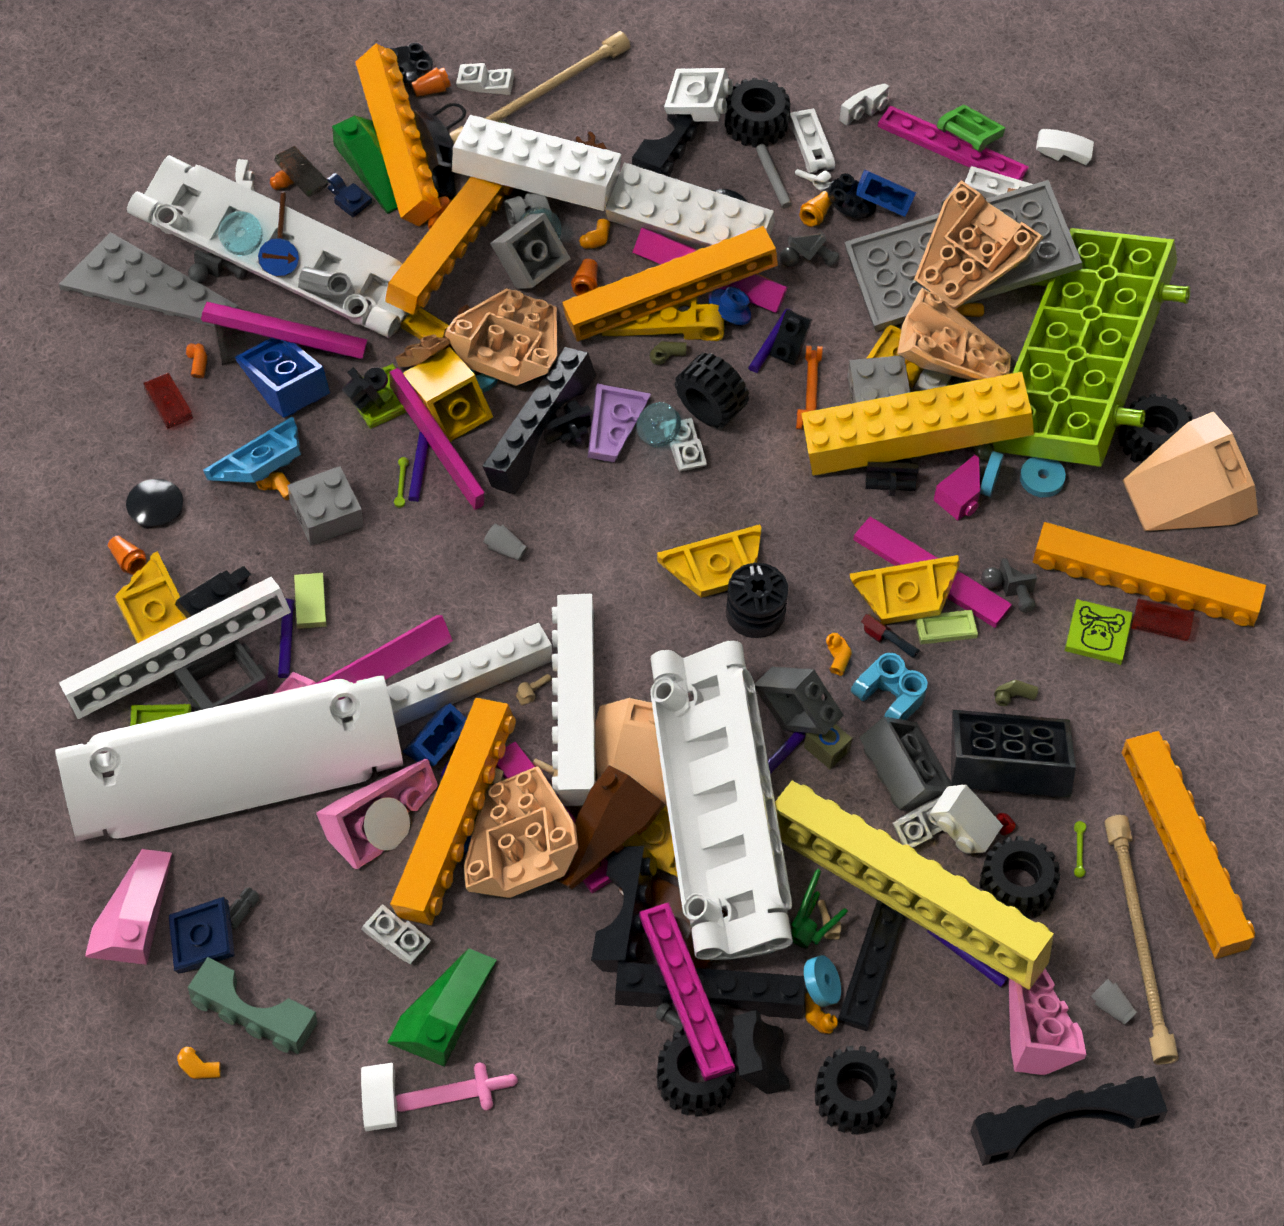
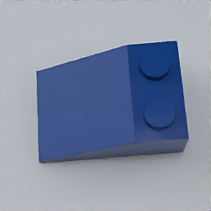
[235,338,330,418]

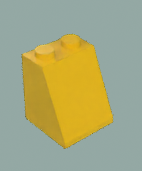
[403,347,493,442]

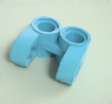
[851,653,928,720]

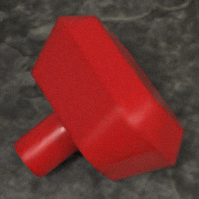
[995,813,1016,835]

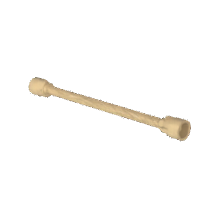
[449,31,630,144]
[1104,815,1179,1065]

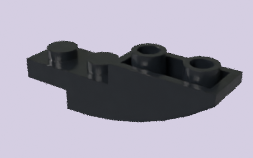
[413,110,456,200]

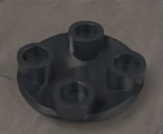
[390,43,433,83]
[827,173,876,219]
[126,479,183,529]

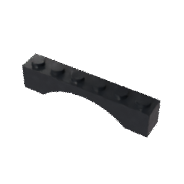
[483,347,596,494]
[615,962,805,1019]
[970,1076,1168,1166]

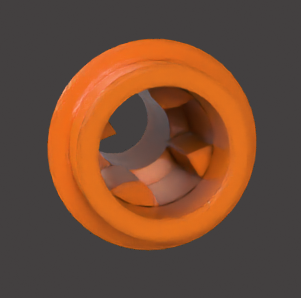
[411,67,451,97]
[571,259,598,296]
[108,536,147,575]

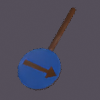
[258,192,299,277]

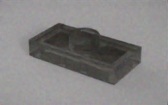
[274,146,329,197]
[214,324,248,365]

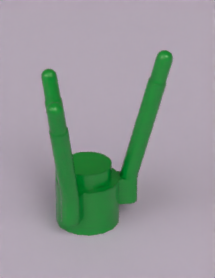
[791,869,848,949]

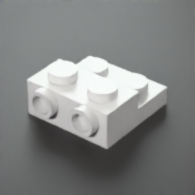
[664,68,733,121]

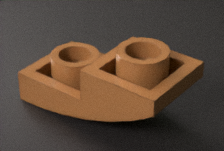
[395,335,450,367]

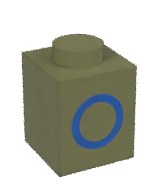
[804,724,852,769]

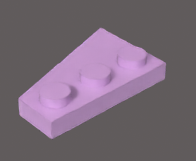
[587,384,651,463]

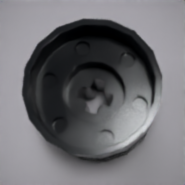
[726,562,788,638]

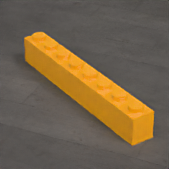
[356,43,441,227]
[385,177,513,315]
[562,226,778,342]
[1032,522,1266,627]
[390,698,516,926]
[1121,731,1255,959]

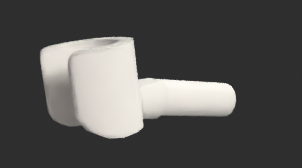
[795,169,831,191]

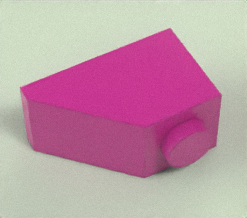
[934,455,980,521]

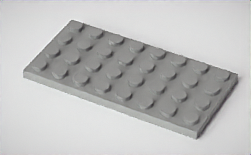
[844,180,1082,332]

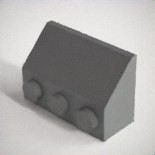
[859,716,952,811]

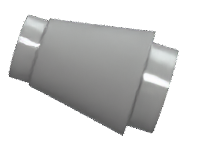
[483,523,527,561]
[1091,979,1137,1025]

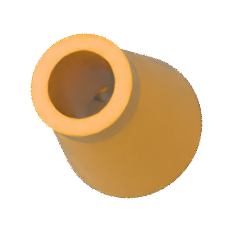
[799,191,832,227]

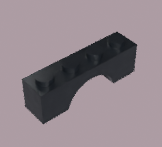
[632,114,705,177]
[591,846,657,972]

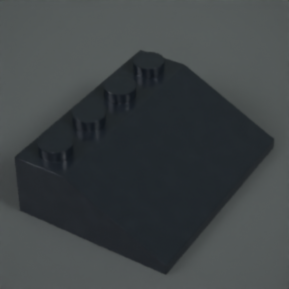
[951,710,1076,798]

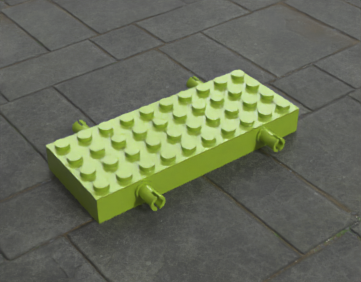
[993,228,1190,467]

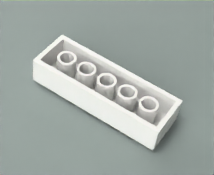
[452,115,621,211]
[605,162,775,250]

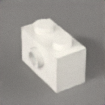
[929,785,1003,854]

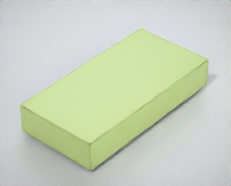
[294,573,326,629]
[915,610,978,644]

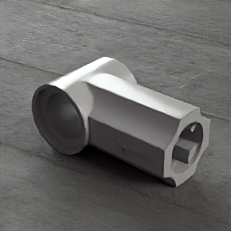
[298,266,355,304]

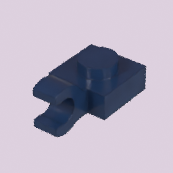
[327,173,372,218]

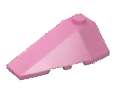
[316,759,438,869]
[85,849,172,965]
[1009,968,1087,1075]

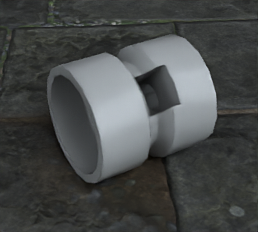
[504,192,552,227]

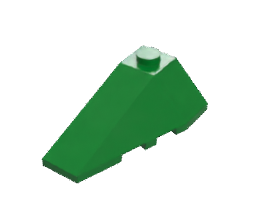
[332,115,398,214]
[387,948,497,1067]

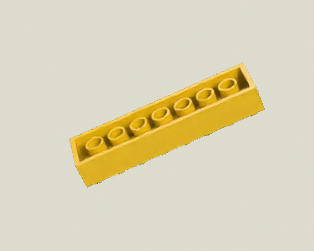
[802,372,1034,476]

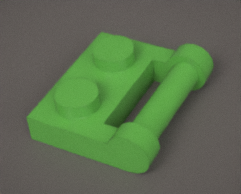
[937,104,1006,152]

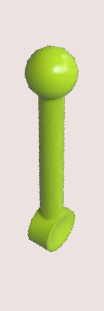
[394,457,409,508]
[1074,821,1086,878]

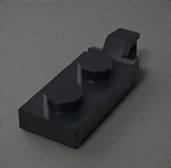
[175,566,251,618]

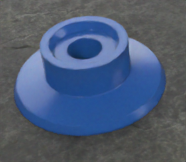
[709,286,751,325]

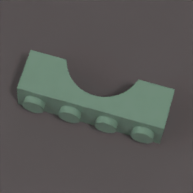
[188,957,318,1054]

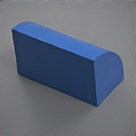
[856,169,916,217]
[402,703,467,767]

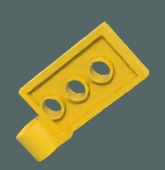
[602,296,725,341]

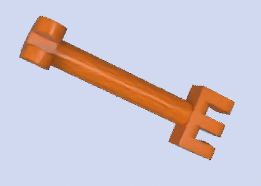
[796,345,823,429]

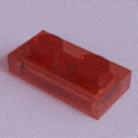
[143,372,193,429]
[1131,598,1194,641]

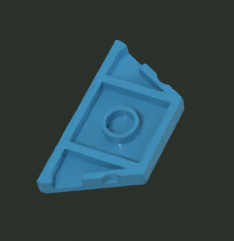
[203,417,301,483]

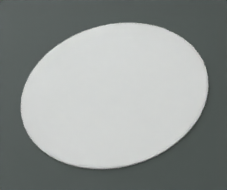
[364,797,410,850]

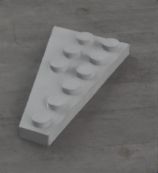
[59,232,238,328]

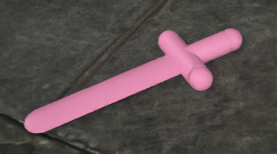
[396,1062,518,1112]

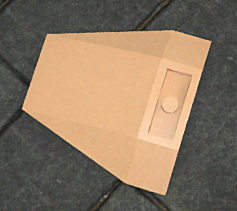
[914,180,1043,309]
[445,288,557,386]
[897,288,1011,381]
[1123,412,1258,531]
[595,698,667,805]
[464,766,578,898]

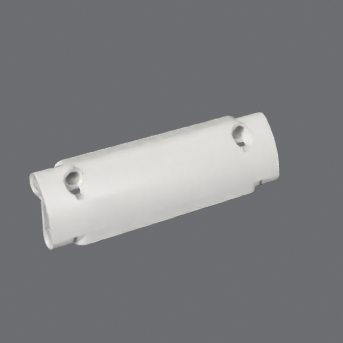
[127,155,410,338]
[650,641,793,960]
[55,675,403,842]

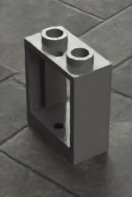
[174,640,269,711]
[755,667,844,735]

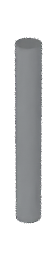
[756,144,792,209]

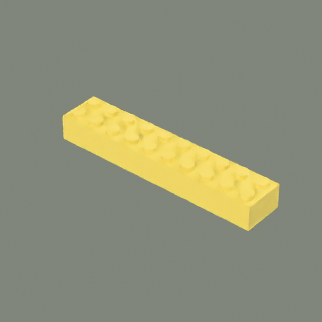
[775,780,1054,990]

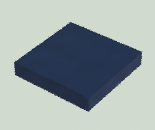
[168,897,235,974]

